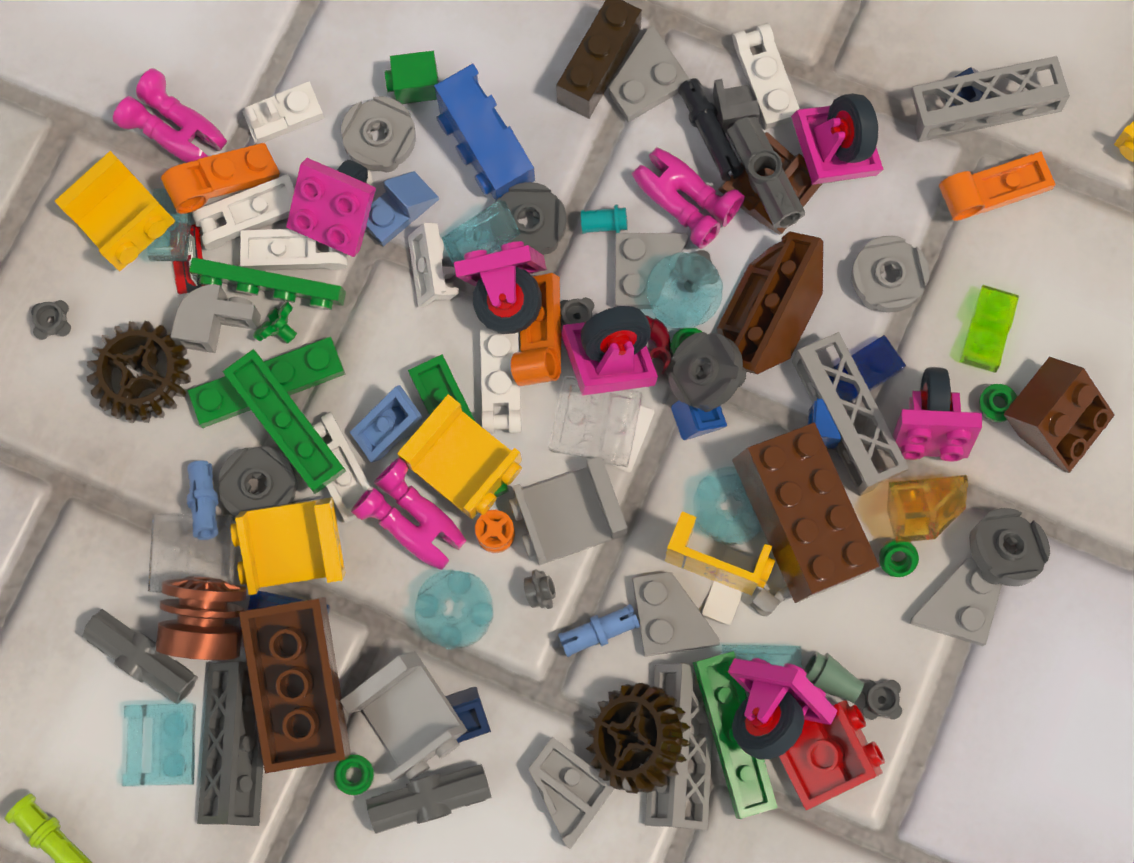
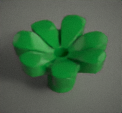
[253,301,297,344]

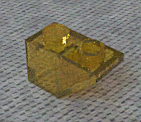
[887,475,968,543]

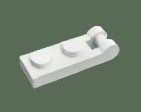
[732,23,800,130]
[192,174,295,250]
[240,229,347,270]
[480,329,521,434]
[313,412,371,523]

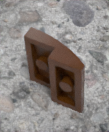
[718,132,822,235]

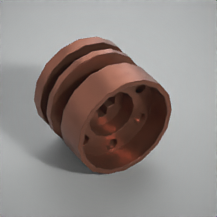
[156,576,246,660]

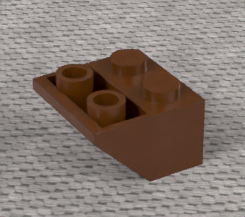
[1003,356,1115,473]

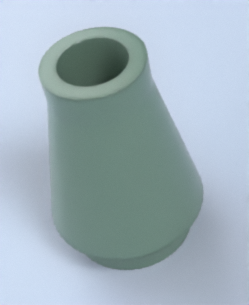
[804,652,864,703]

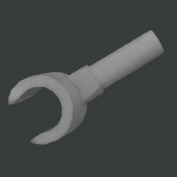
[750,586,791,616]

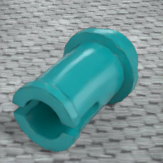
[581,204,628,234]

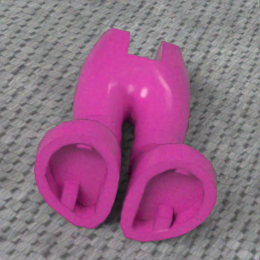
[113,68,227,163]
[632,147,745,249]
[351,457,466,570]

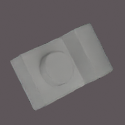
[171,284,261,353]

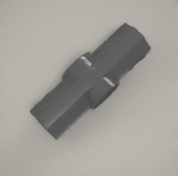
[727,117,805,229]
[82,609,198,705]
[366,764,492,834]

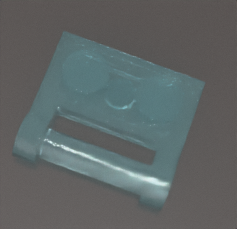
[122,703,196,787]

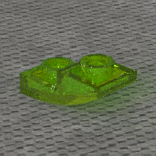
[959,285,1019,373]

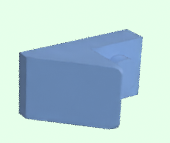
[366,171,439,247]
[350,385,422,463]

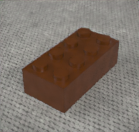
[732,422,880,603]
[239,597,351,773]

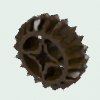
[86,321,191,423]
[585,683,691,794]

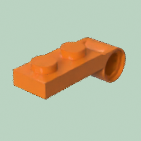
[161,142,280,214]
[939,151,1056,221]
[511,273,561,386]

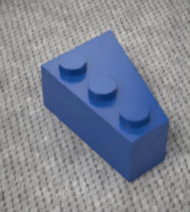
[434,63,535,201]

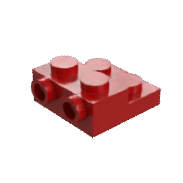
[779,700,885,811]

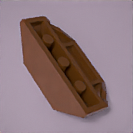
[716,231,824,375]

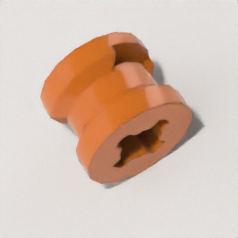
[475,510,515,553]

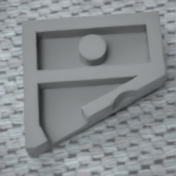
[615,233,688,309]
[910,558,1002,646]

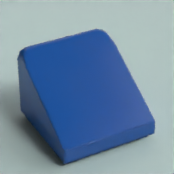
[807,398,841,449]
[671,400,727,440]

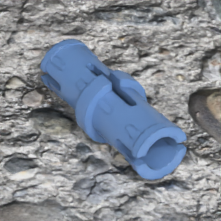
[187,460,219,540]
[558,604,640,657]

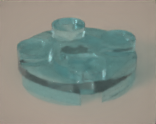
[647,252,723,328]
[692,467,762,545]
[415,570,494,650]

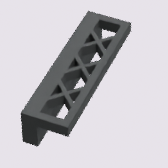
[197,661,263,826]

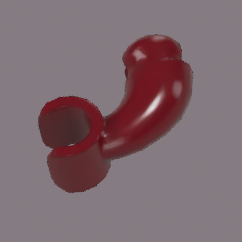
[645,315,671,374]

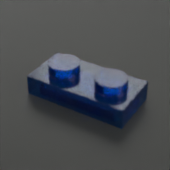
[828,335,906,403]

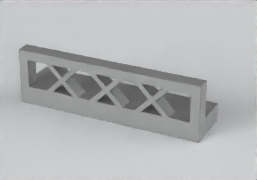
[911,56,1070,142]
[792,332,909,496]
[645,663,713,830]

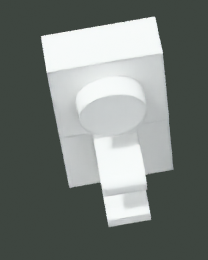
[242,81,325,144]
[408,223,459,307]

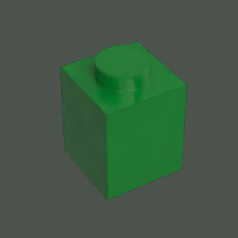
[385,50,439,104]

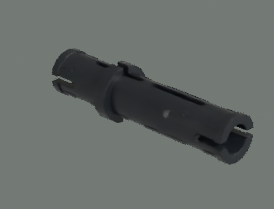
[678,78,744,181]

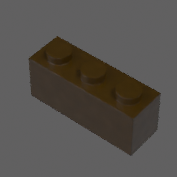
[556,0,642,119]

